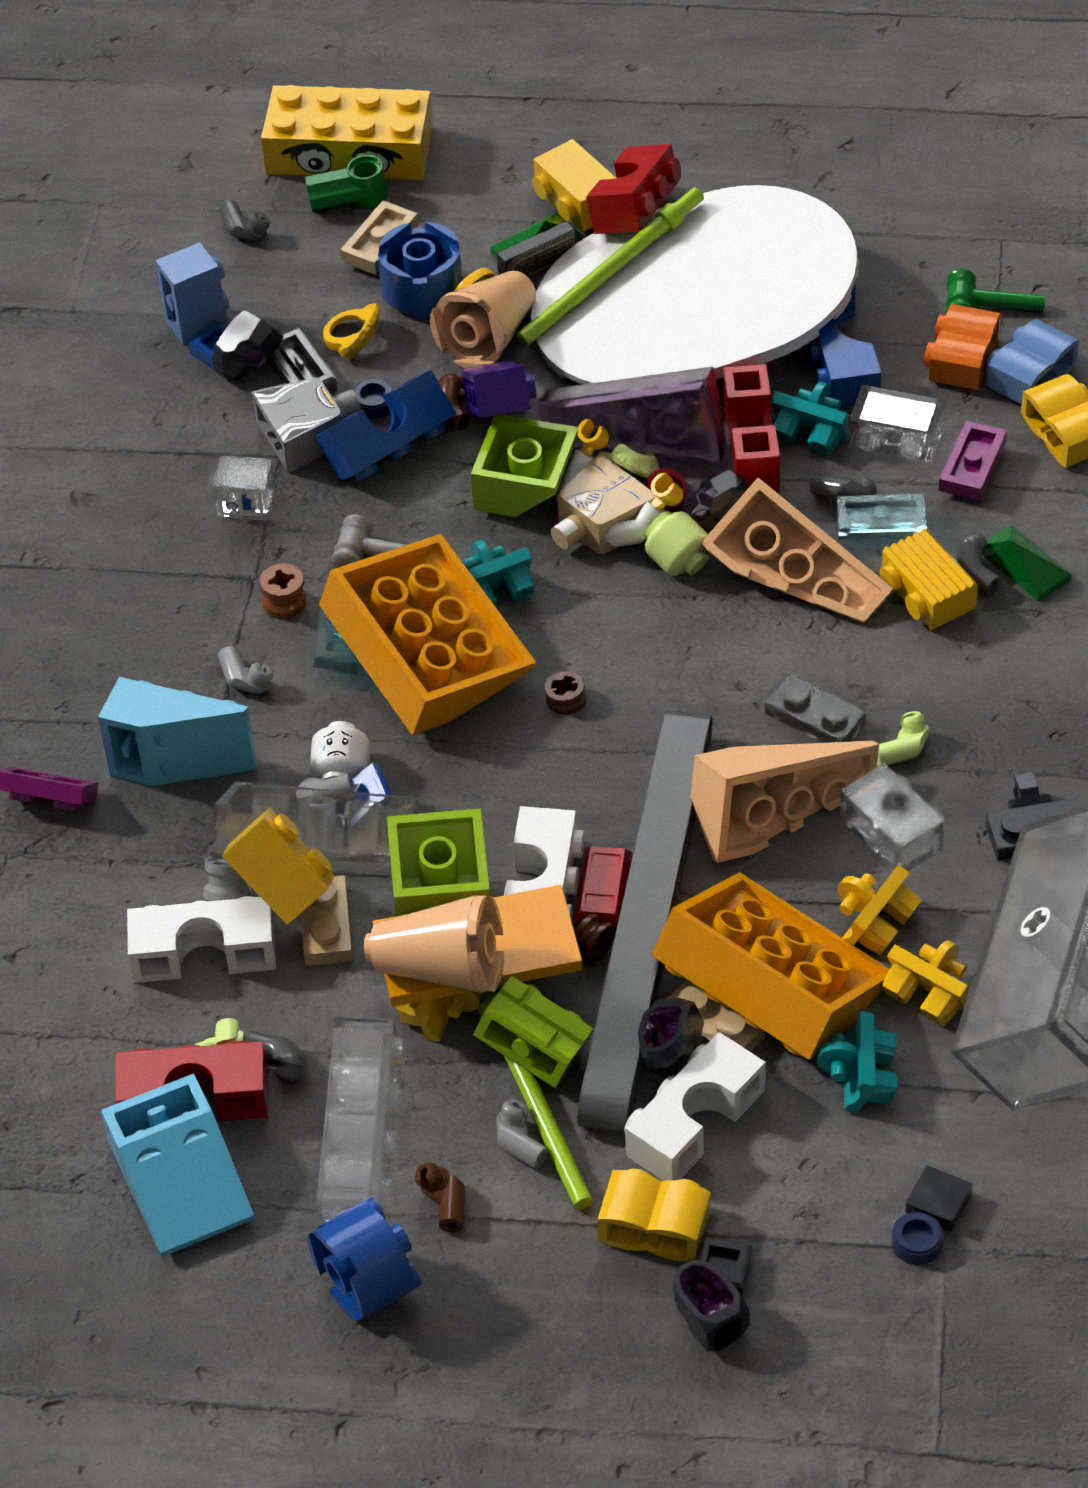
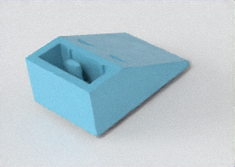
[98,677,257,786]
[101,1074,255,1257]

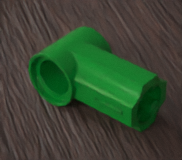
[305,155,388,211]

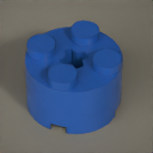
[378,222,463,320]
[307,1197,422,1321]

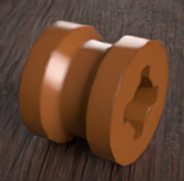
[259,563,307,619]

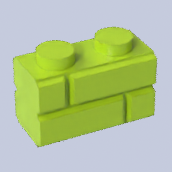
[473,976,594,1089]

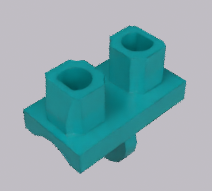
[771,381,852,457]
[461,539,534,607]
[816,1011,898,1113]

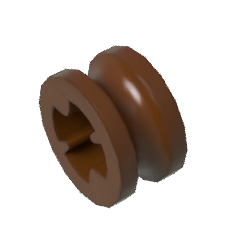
[544,671,587,715]
[574,914,616,963]

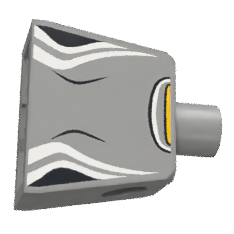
[252,377,361,473]

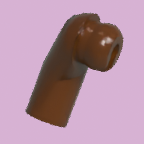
[438,373,472,430]
[415,1162,466,1232]

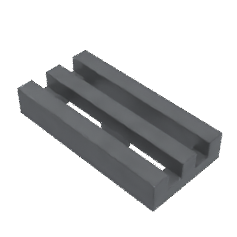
[268,328,337,392]

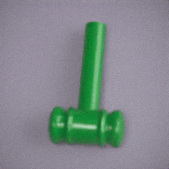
[945,268,1045,314]

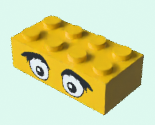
[261,85,433,180]

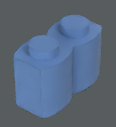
[985,319,1079,405]

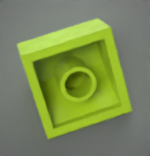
[471,414,578,517]
[387,808,490,916]

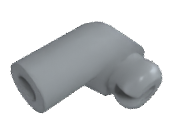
[495,1100,548,1169]

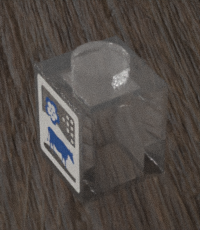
[208,456,276,520]

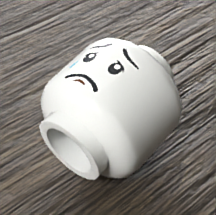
[310,721,371,779]

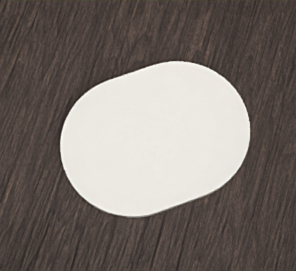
[531,185,859,398]

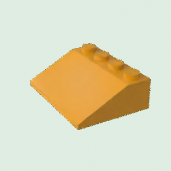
[319,534,536,736]
[651,872,890,1060]

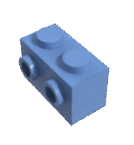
[155,242,229,345]

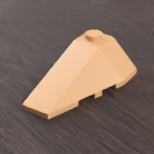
[700,478,893,624]
[690,741,879,863]

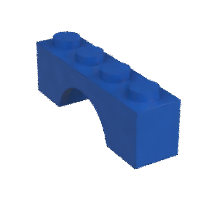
[807,283,881,409]

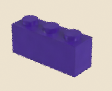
[461,360,536,418]

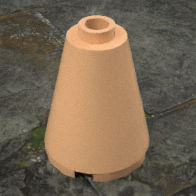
[430,271,536,368]
[364,894,504,993]

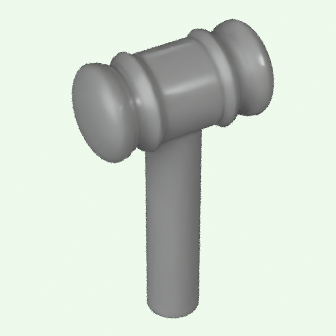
[331,514,406,568]

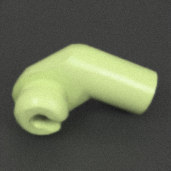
[877,711,929,768]

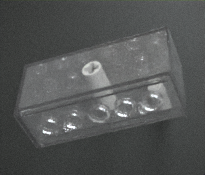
[950,805,1088,1110]

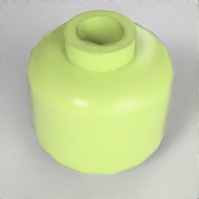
[644,511,709,576]

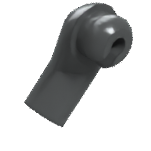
[219,201,270,242]
[809,474,877,509]
[956,533,1002,595]
[247,1031,307,1082]

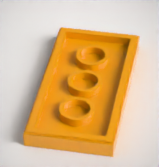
[373,885,582,1007]

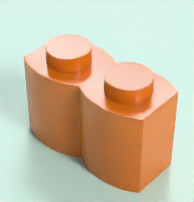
[923,304,1001,390]

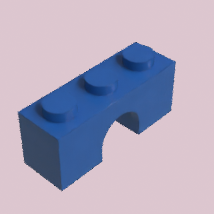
[314,369,456,482]

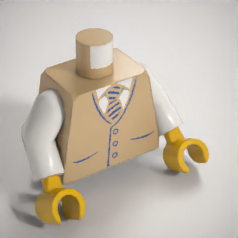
[551,419,683,554]

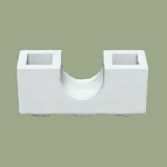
[504,806,585,922]
[127,896,277,983]
[624,1032,766,1181]

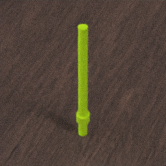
[516,187,704,347]
[478,991,593,1210]

